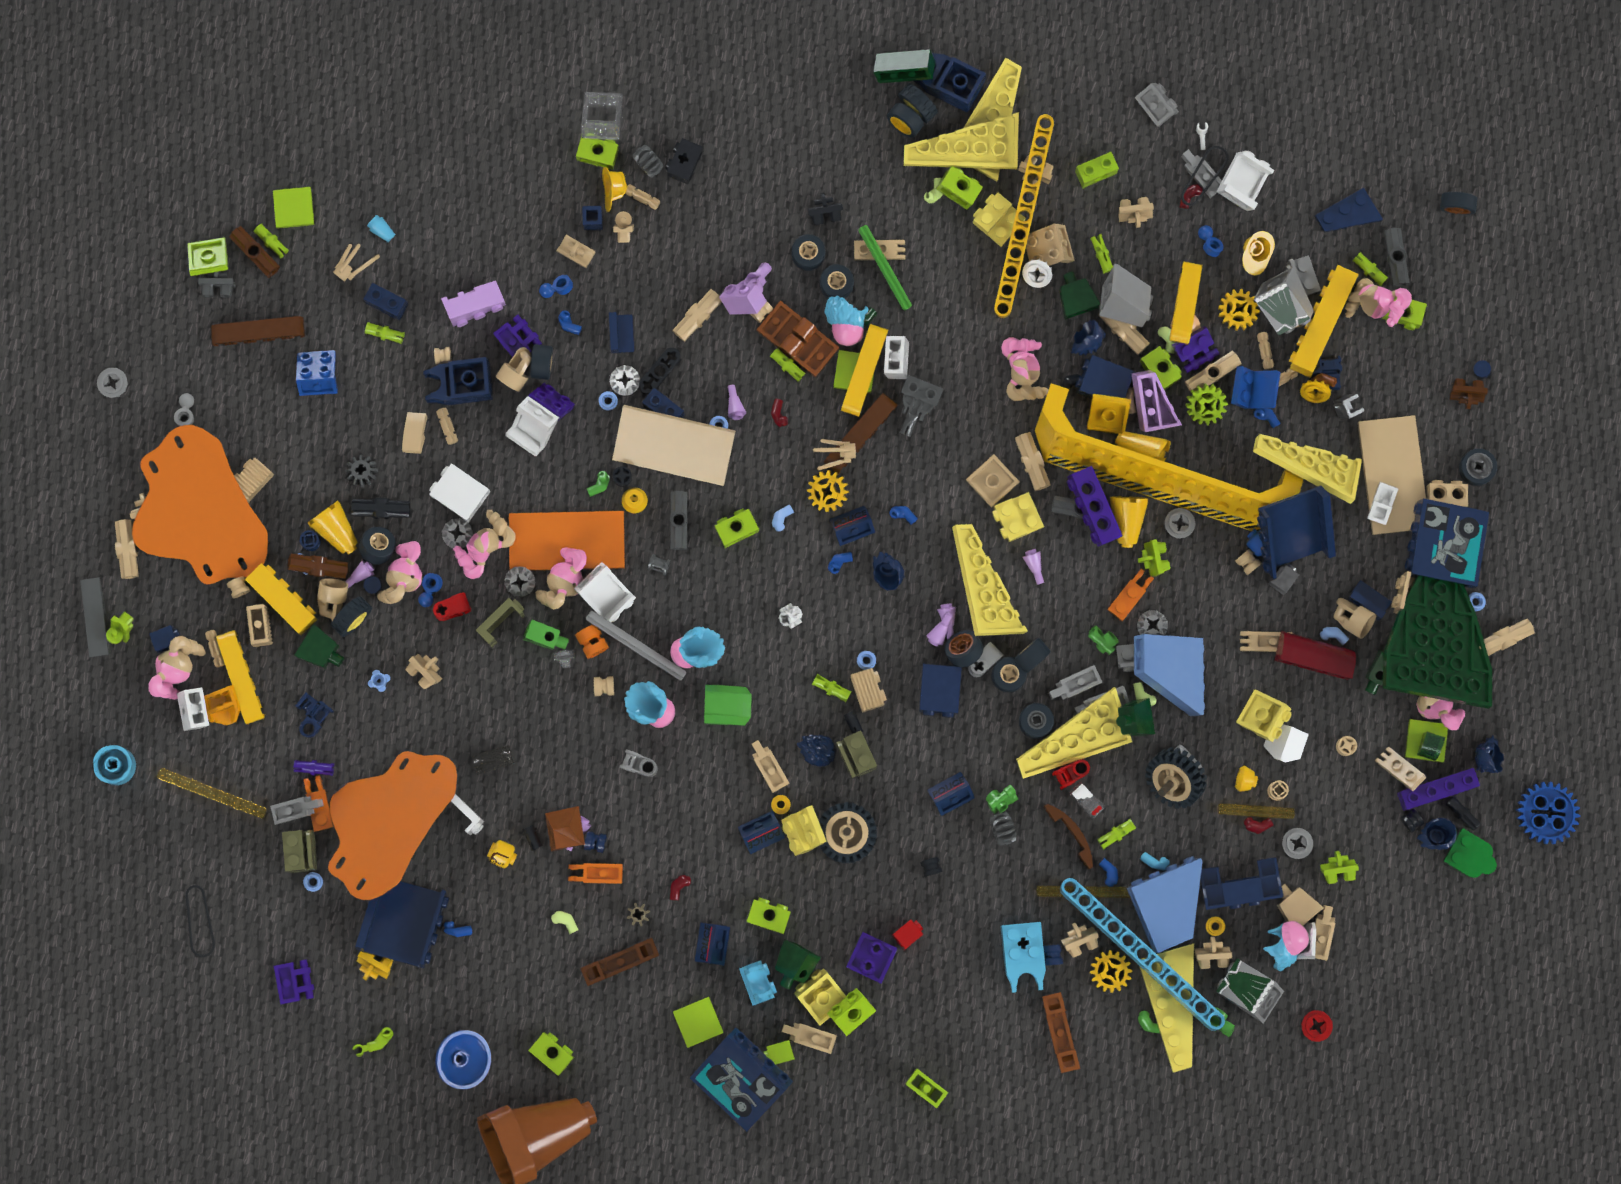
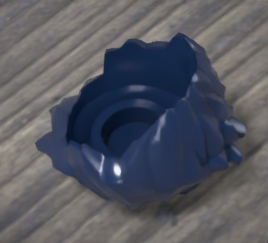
[1071,320,1106,356]
[873,552,905,591]
[797,735,836,767]
[1475,735,1504,773]
[1417,818,1457,850]

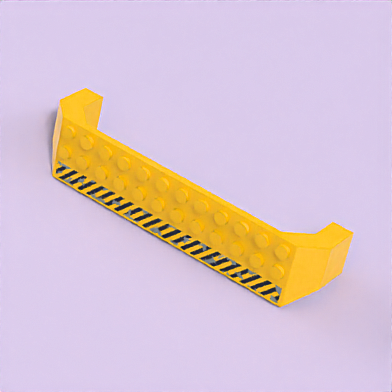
[1035,383,1303,531]

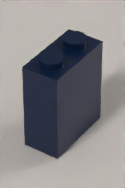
[1075,355,1135,399]
[919,664,962,718]

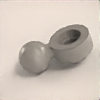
[174,393,194,426]

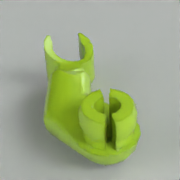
[353,1027,393,1057]

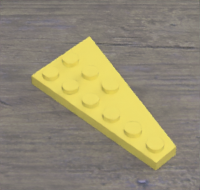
[964,58,1022,182]
[904,112,1019,169]
[1253,434,1362,504]
[952,524,1028,636]
[1016,687,1132,779]
[1140,944,1194,1073]

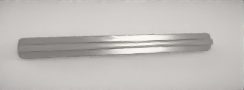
[586,611,686,681]

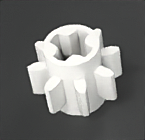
[779,603,803,629]

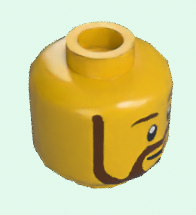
[487,840,517,869]

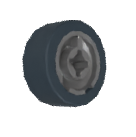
[1459,448,1497,486]

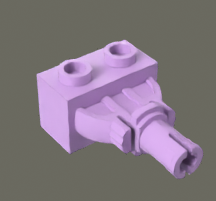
[719,263,772,314]

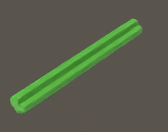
[858,225,912,310]

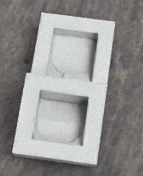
[1367,482,1398,525]

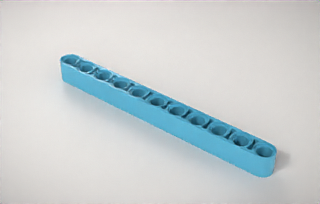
[1060,878,1225,1031]

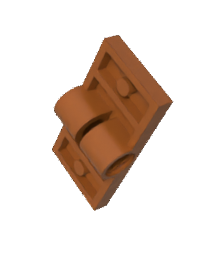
[757,301,840,378]

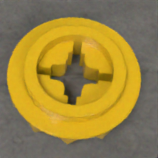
[1300,379,1331,403]

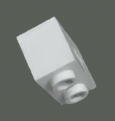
[884,336,909,379]
[177,687,209,731]

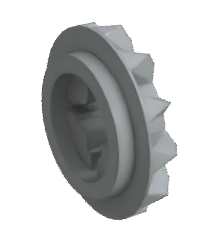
[97,368,128,398]
[1165,508,1195,539]
[442,518,473,548]
[504,566,535,597]
[1137,610,1168,635]
[1282,828,1313,859]

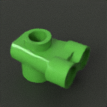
[1088,625,1119,655]
[986,785,1018,814]
[1210,1007,1235,1037]

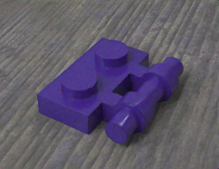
[493,315,542,357]
[1172,326,1219,373]
[274,960,314,1005]

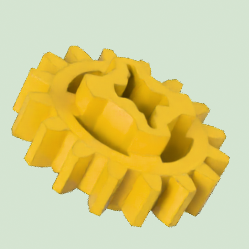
[1218,289,1260,331]
[807,470,849,512]
[1089,950,1132,993]

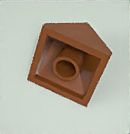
[545,806,585,852]

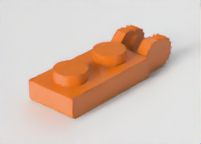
[1107,569,1154,621]
[304,775,334,832]
[568,863,623,884]

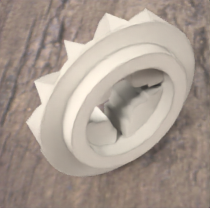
[1022,258,1053,288]
[610,365,640,396]

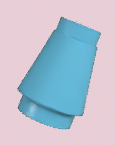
[367,215,396,242]

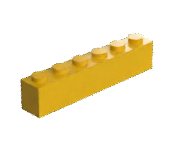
[1289,265,1359,378]

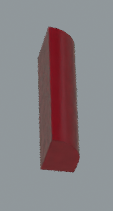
[1274,631,1356,680]

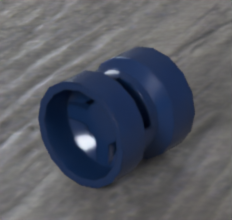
[300,530,321,552]
[584,831,607,853]
[1043,945,1063,966]

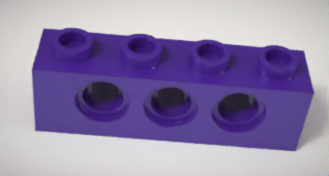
[1067,466,1123,547]
[1397,768,1480,811]

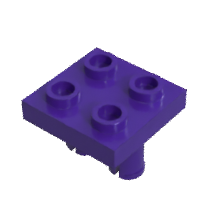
[528,383,575,422]
[846,932,898,984]

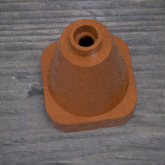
[477,1098,597,1184]

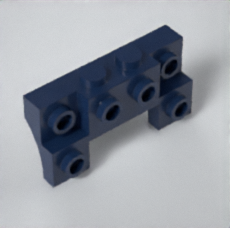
[1201,857,1283,910]

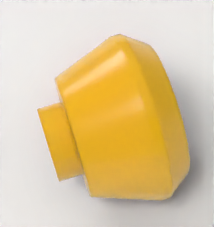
[622,488,648,513]
[1235,766,1258,792]

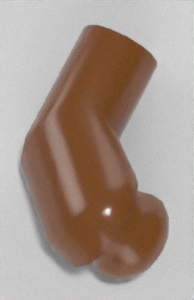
[1311,373,1337,390]

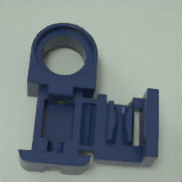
[1312,355,1342,390]
[295,693,334,738]

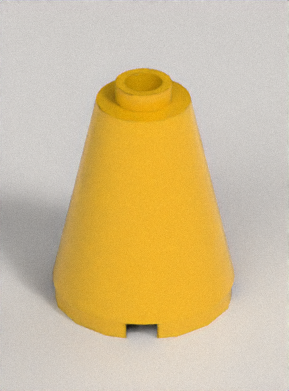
[1115,431,1171,462]
[1110,496,1148,548]
[308,500,358,555]

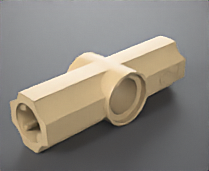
[672,289,722,342]
[1098,314,1150,355]
[1185,350,1242,392]
[1015,432,1050,491]
[115,519,139,579]
[1479,618,1535,656]

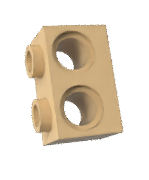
[1426,480,1468,507]

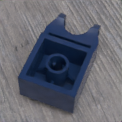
[914,53,986,113]
[423,357,493,405]

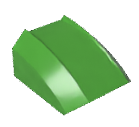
[704,685,752,725]

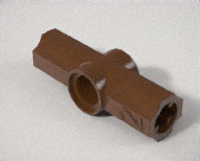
[229,226,280,278]
[287,553,348,579]

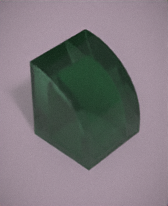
[1417,732,1446,761]

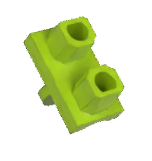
[1138,539,1171,577]
[106,612,133,644]
[1320,851,1359,884]

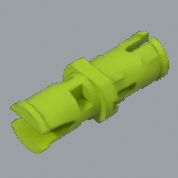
[253,224,289,259]
[1090,234,1113,274]
[1352,252,1388,286]
[365,322,405,344]
[770,348,806,382]
[812,674,852,702]
[1097,819,1136,850]

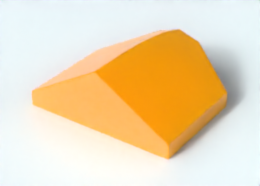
[204,685,241,725]

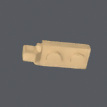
[752,740,789,793]
[1315,905,1336,961]
[781,1023,837,1054]

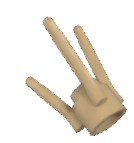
[333,244,380,282]
[813,439,856,470]

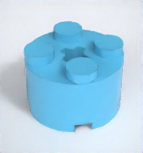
[93,745,136,785]

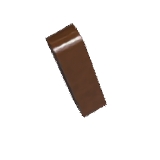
[211,316,305,346]
[823,393,898,475]

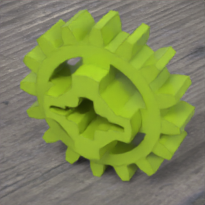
[1185,383,1228,425]

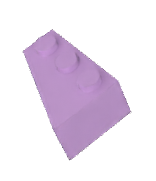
[441,281,506,327]
[1131,370,1182,432]

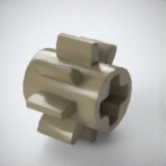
[627,903,650,927]

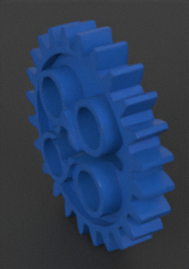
[1516,782,1581,845]

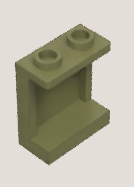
[476,598,525,648]

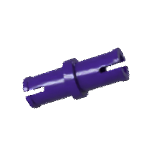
[293,760,334,776]

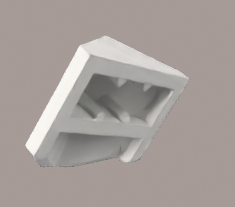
[1264,724,1308,762]
[1297,922,1316,959]

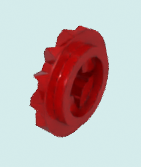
[1301,1010,1333,1042]

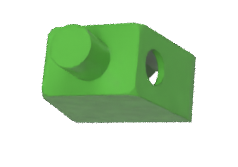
[522,620,569,650]

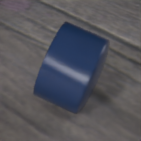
[1474,360,1491,379]
[364,576,382,594]

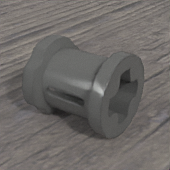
[647,554,671,576]

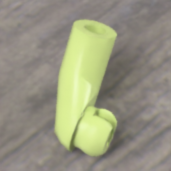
[924,178,943,203]
[1158,326,1176,354]
[1133,682,1157,706]
[551,911,578,934]

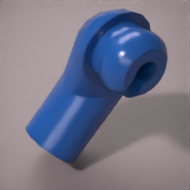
[1254,409,1281,428]
[889,506,918,525]
[828,552,853,574]
[1099,858,1118,887]

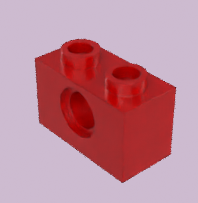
[892,920,923,950]

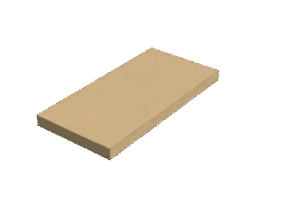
[612,405,736,486]
[1357,415,1426,535]

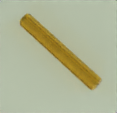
[1218,804,1295,819]

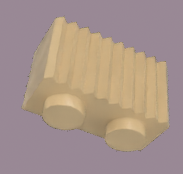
[234,458,274,503]
[246,604,273,647]
[850,668,887,713]

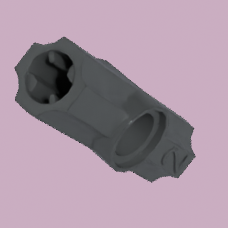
[1384,228,1410,287]
[670,491,688,550]
[1051,496,1111,523]

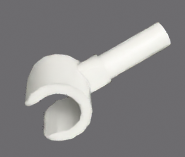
[1196,122,1208,150]

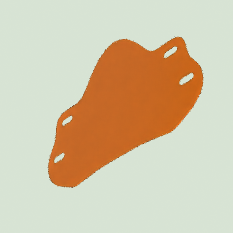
[132,425,268,584]
[328,751,457,900]

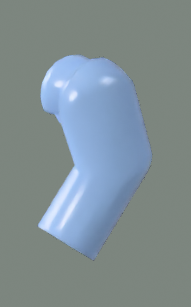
[772,504,794,531]
[1320,627,1349,645]

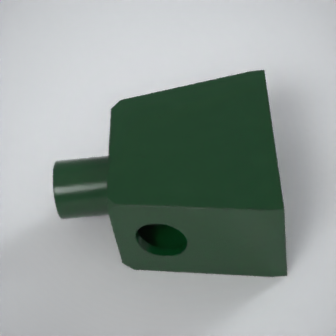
[1059,272,1100,320]
[294,624,344,669]
[1365,650,1384,695]
[1116,698,1155,737]
[775,939,821,990]

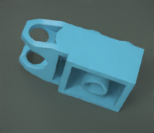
[1001,922,1046,993]
[739,960,777,1006]

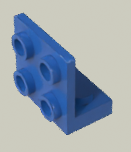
[296,350,338,396]
[1231,366,1281,409]

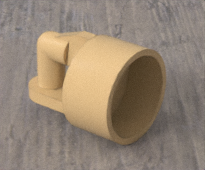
[496,347,531,392]
[317,578,348,621]
[1334,598,1376,639]

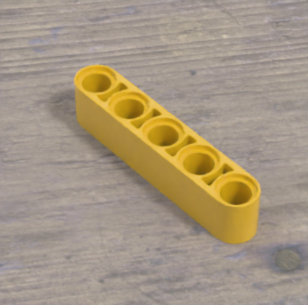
[1169,261,1202,344]
[841,324,888,417]
[216,630,265,725]

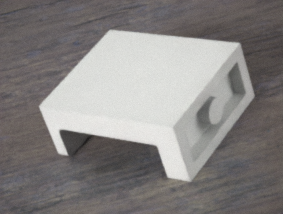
[1216,151,1274,211]
[505,396,559,456]
[429,463,490,523]
[574,562,636,623]
[451,794,484,835]

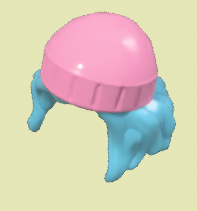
[825,296,868,346]
[670,626,725,668]
[624,681,675,728]
[1263,921,1309,971]

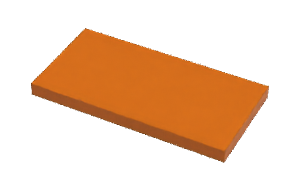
[509,511,625,571]

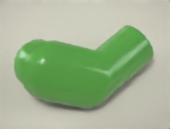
[587,471,610,497]
[1138,1011,1160,1034]

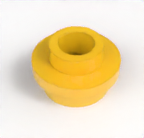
[771,795,791,814]
[1206,917,1225,936]

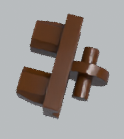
[1450,378,1488,409]

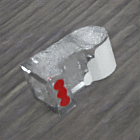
[1069,783,1106,820]

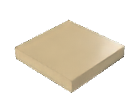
[966,454,1020,508]

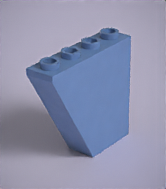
[1134,634,1205,716]
[1127,856,1202,953]

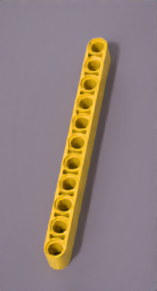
[994,114,1054,318]

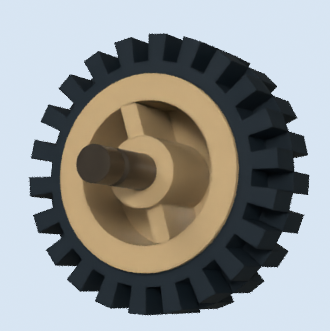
[1145,748,1207,809]
[819,802,877,863]

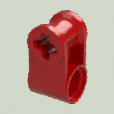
[433,592,472,621]
[1052,759,1090,790]

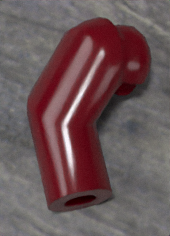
[1179,184,1203,209]
[771,399,788,427]
[1244,817,1274,834]
[670,875,691,901]

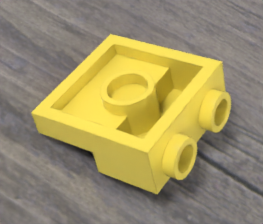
[973,192,1026,247]
[992,492,1044,542]
[1236,689,1291,742]
[781,806,827,856]
[794,968,846,1025]

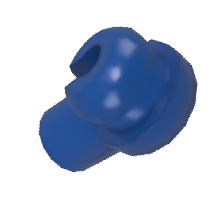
[558,310,582,335]
[444,921,472,937]

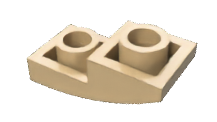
[402,412,427,454]

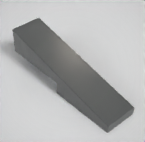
[80,577,111,657]

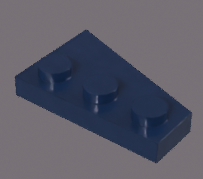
[1315,188,1383,232]

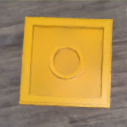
[1087,394,1131,434]

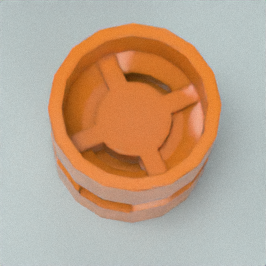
[575,625,609,659]

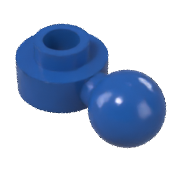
[1198,225,1224,257]
[539,275,573,298]
[418,573,443,607]

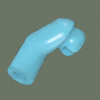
[1140,852,1170,871]

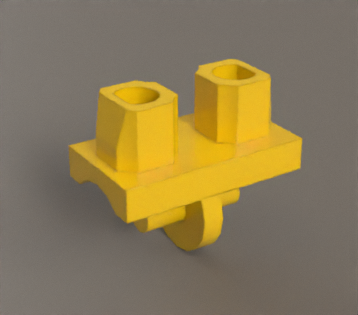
[357,951,393,981]

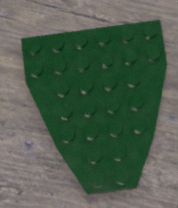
[1383,575,1492,709]

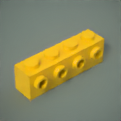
[245,563,318,635]

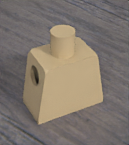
[1277,884,1323,926]

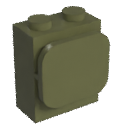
[836,730,877,779]
[282,830,317,873]

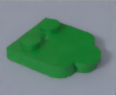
[1443,828,1497,878]

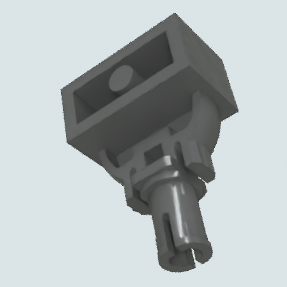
[899,375,944,437]

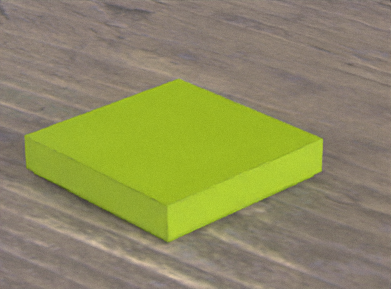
[273,187,314,228]
[188,237,228,276]
[833,350,874,393]
[1405,719,1448,763]
[673,997,724,1048]

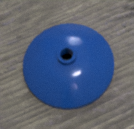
[436,1030,491,1089]

